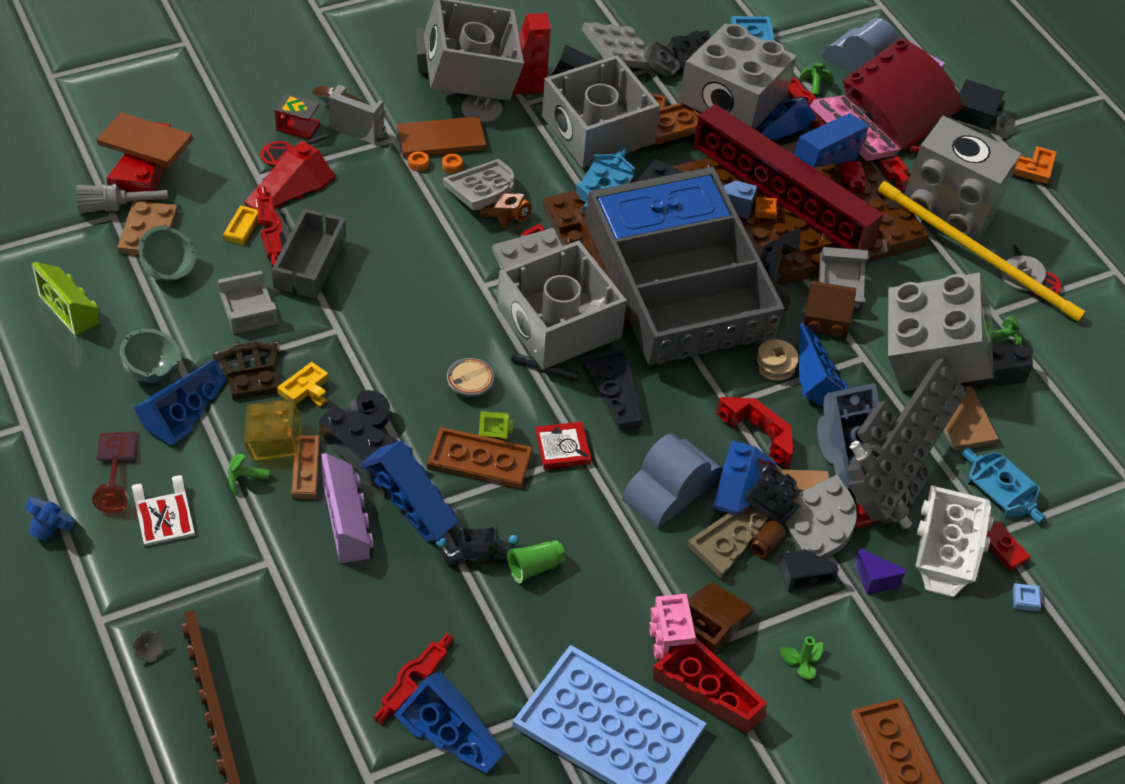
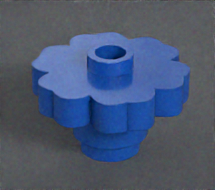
[24,497,76,541]

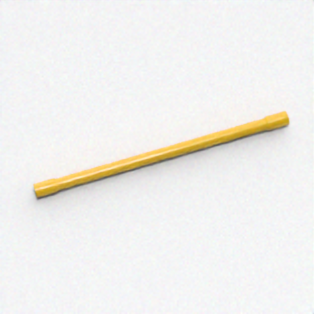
[878,181,1086,322]

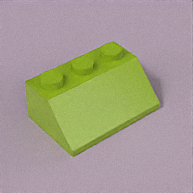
[32,262,100,336]

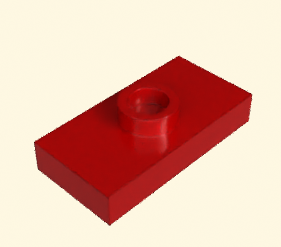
[986,521,1031,571]

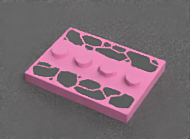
[810,95,901,161]

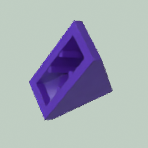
[854,548,906,594]

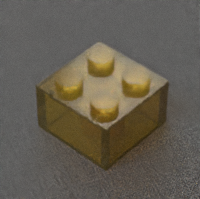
[243,399,302,460]

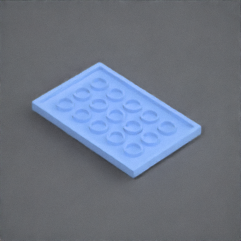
[512,645,706,784]

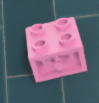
[649,594,696,660]

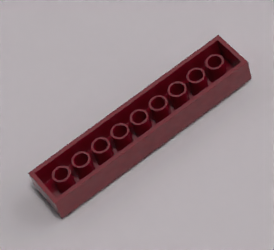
[694,104,883,251]

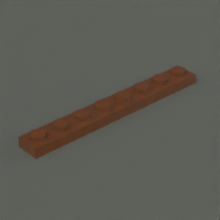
[181,610,240,784]

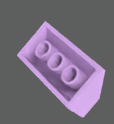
[321,453,374,564]

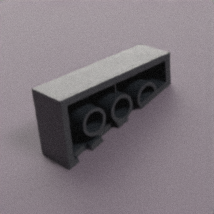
[319,405,413,498]

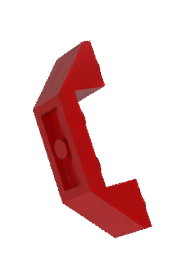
[716,397,793,469]

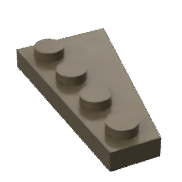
[687,506,771,579]

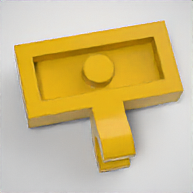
[277,362,329,407]

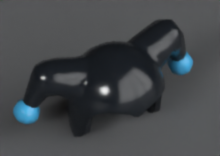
[436,526,519,566]

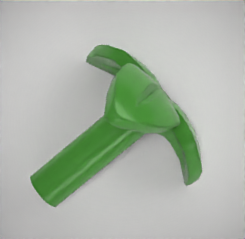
[799,63,834,98]
[992,315,1022,346]
[228,454,269,495]
[780,636,824,680]

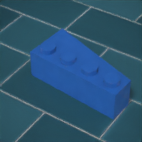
[794,113,869,168]
[360,440,458,542]

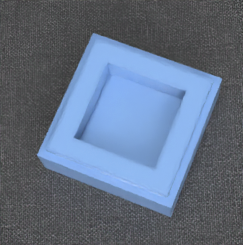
[1013,583,1041,612]

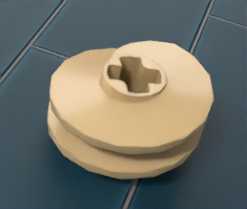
[757,339,798,381]

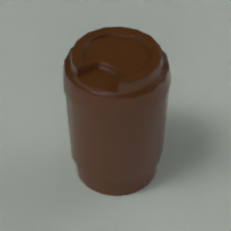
[750,520,785,559]

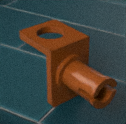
[480,193,525,229]

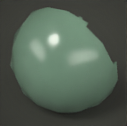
[139,226,196,281]
[120,328,181,384]

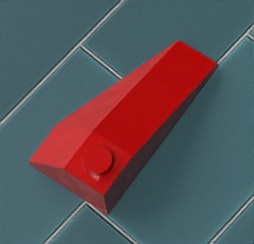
[244,140,336,210]

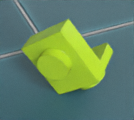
[479,411,514,440]

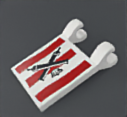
[132,475,195,546]

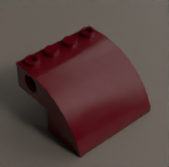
[843,38,963,151]

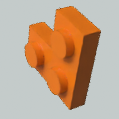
[1013,146,1056,184]

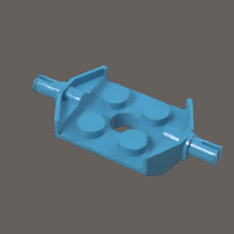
[576,147,635,213]
[962,448,1046,524]

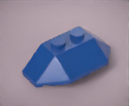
[713,441,776,515]

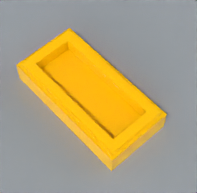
[223,205,258,246]

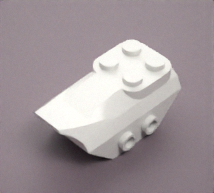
[916,485,994,597]

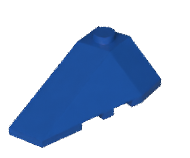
[756,98,817,141]
[799,323,849,406]
[133,359,227,445]
[394,671,505,773]

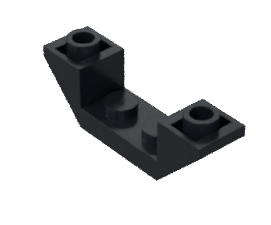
[761,228,801,311]

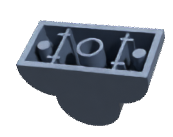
[823,18,899,74]
[817,383,879,488]
[622,433,723,529]

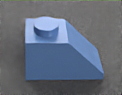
[723,181,759,219]

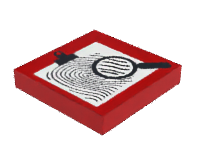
[535,422,591,469]

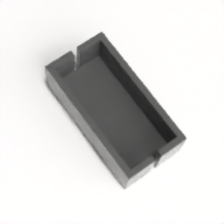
[272,208,346,299]

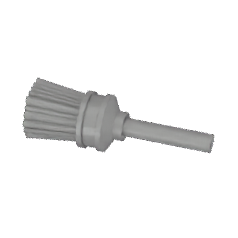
[76,184,168,214]

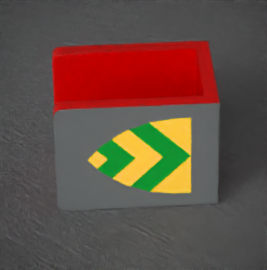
[274,93,320,140]

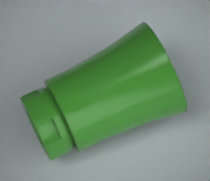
[507,540,566,583]

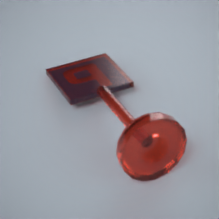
[92,432,137,513]

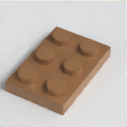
[117,201,178,256]

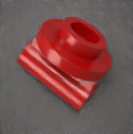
[855,504,878,529]

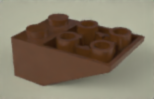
[688,581,755,656]

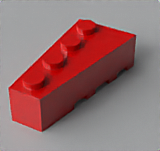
[512,13,551,95]
[106,122,171,202]
[653,638,767,734]

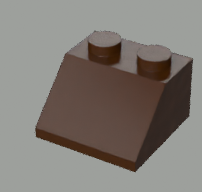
[803,281,857,338]

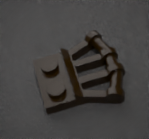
[212,339,280,400]

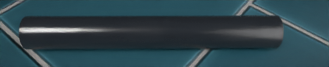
[511,352,579,382]

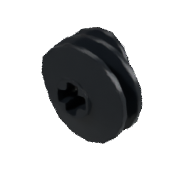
[347,390,390,430]

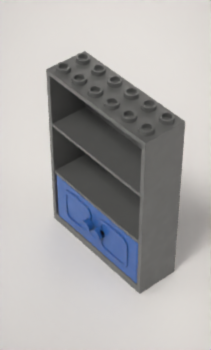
[585,167,785,365]

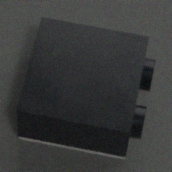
[950,79,1006,132]

